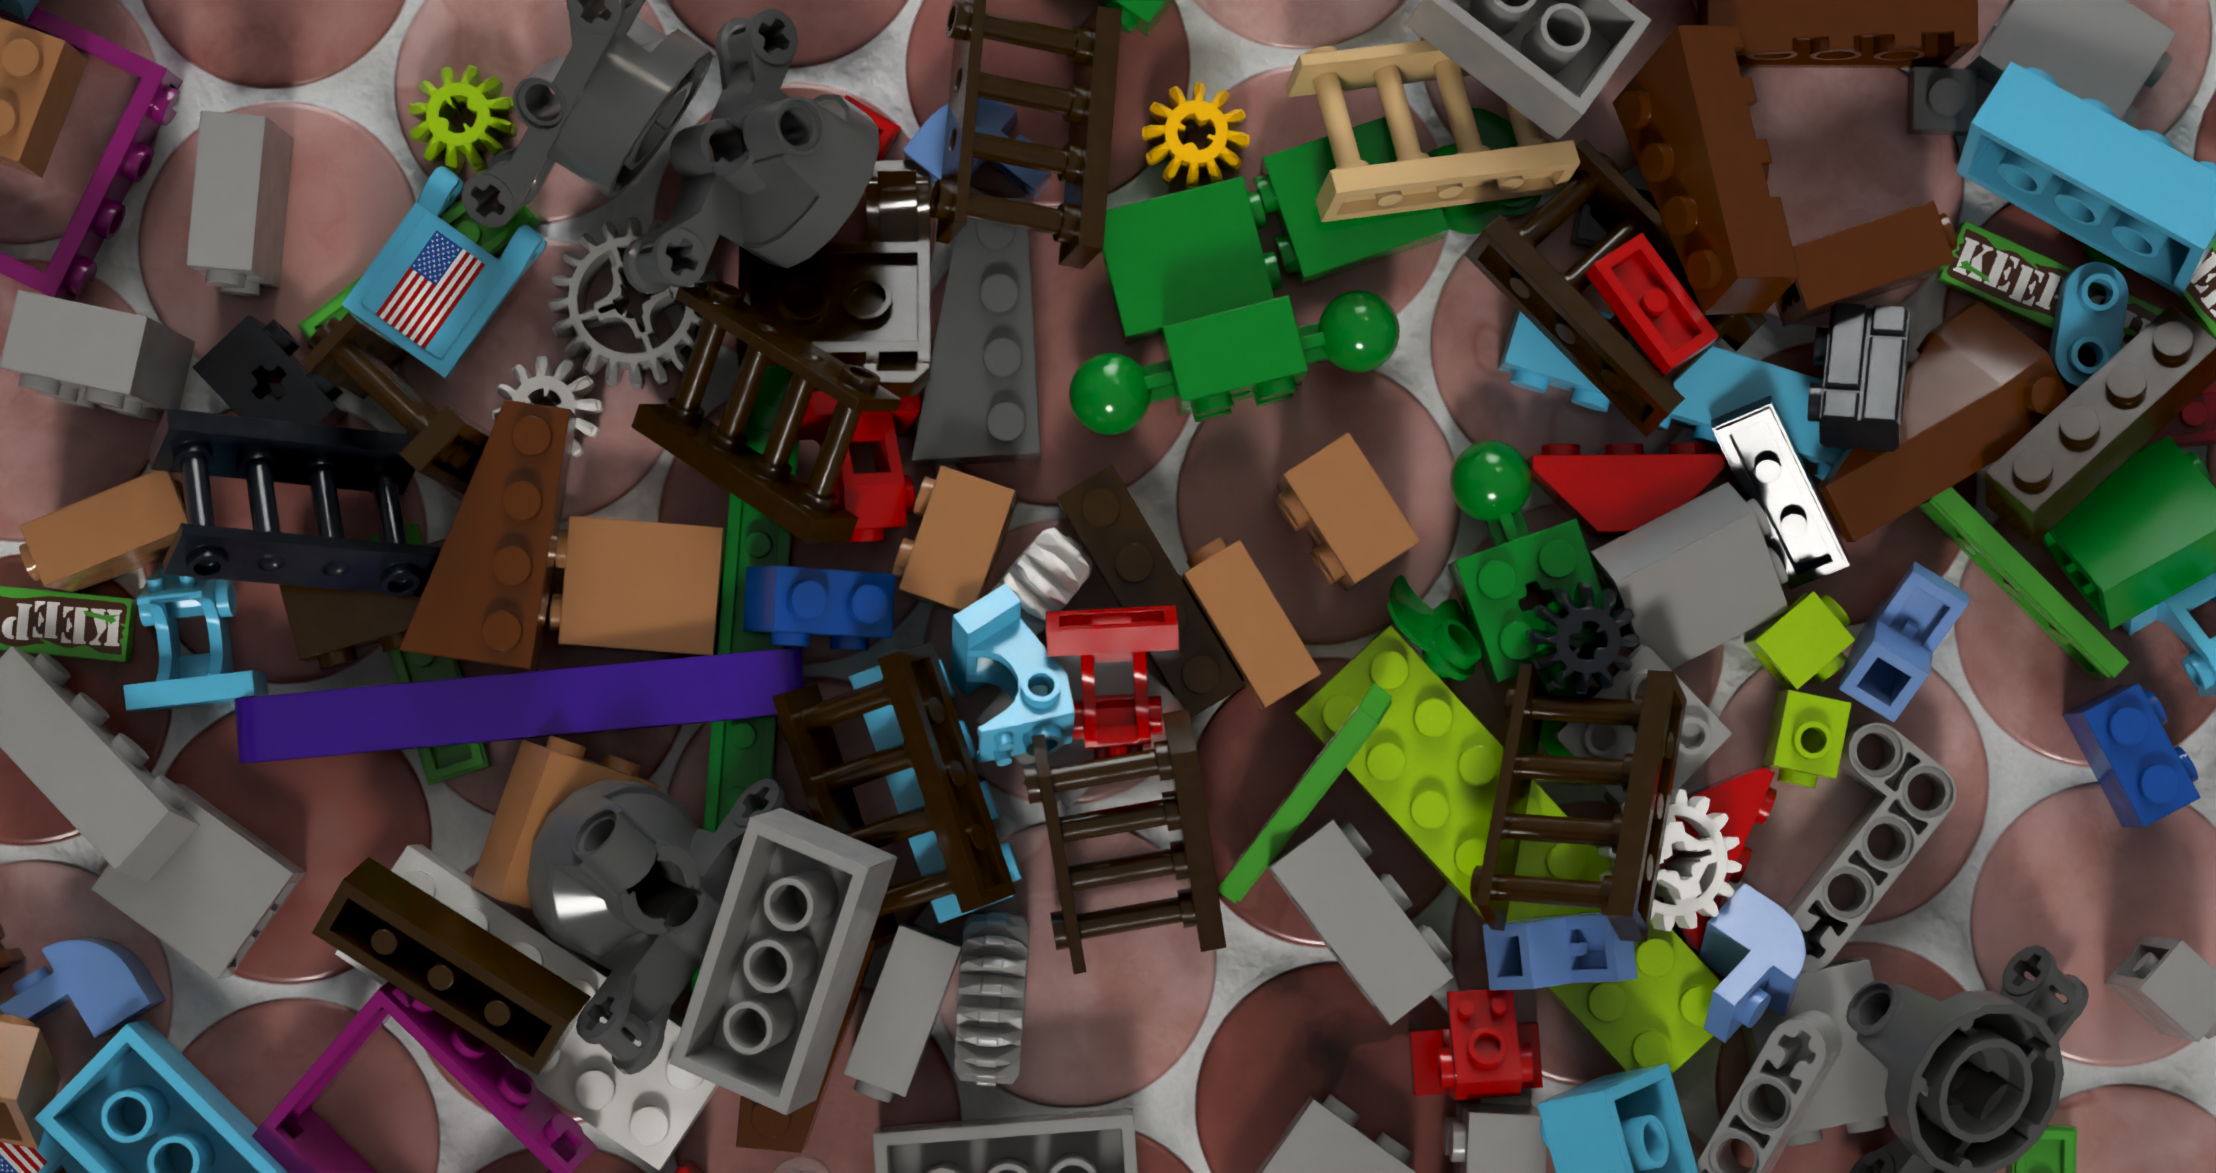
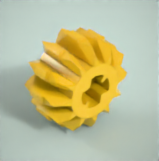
[1142,82,1250,190]

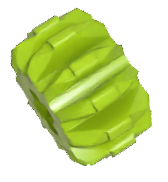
[408,65,518,174]

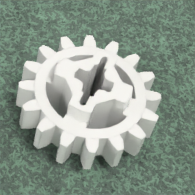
[1597,789,1742,931]

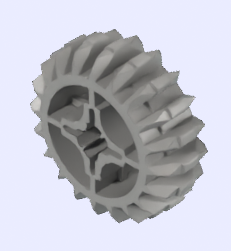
[548,217,719,390]
[954,910,1030,1087]

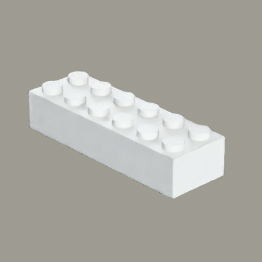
[335,844,719,1170]

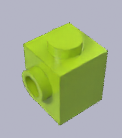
[1744,591,1855,690]
[1762,689,1852,789]

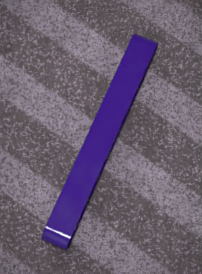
[234,648,805,764]

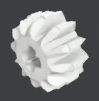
[492,356,603,457]
[990,527,1093,636]

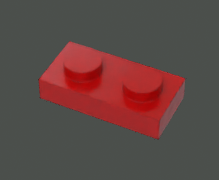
[1585,233,1719,376]

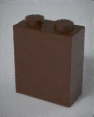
[1775,200,1957,327]

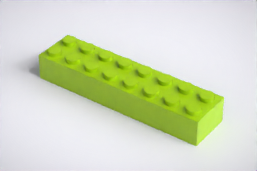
[1291,625,1721,1075]

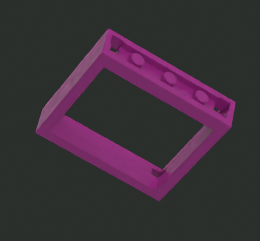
[0,6,183,301]
[252,981,598,1173]

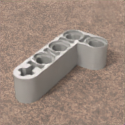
[1784,723,1957,972]
[1692,1010,1843,1173]

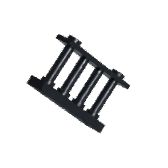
[148,408,440,597]

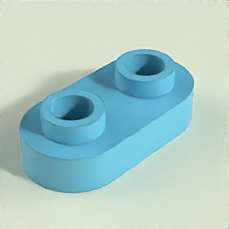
[2049,262,2129,390]

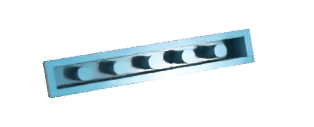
[1498,307,1845,480]

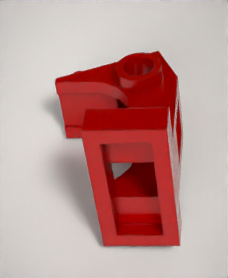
[796,391,922,542]
[1046,605,1179,759]
[1408,989,1543,1100]

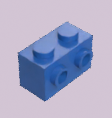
[743,565,896,651]
[2062,683,2201,828]

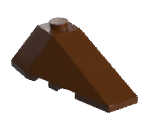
[1819,301,2069,542]

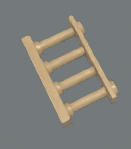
[1285,40,1580,223]

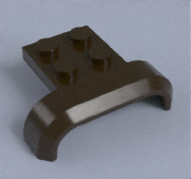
[737,160,931,397]

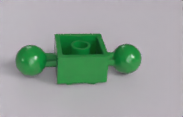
[1069,290,1400,435]
[1448,440,1602,756]

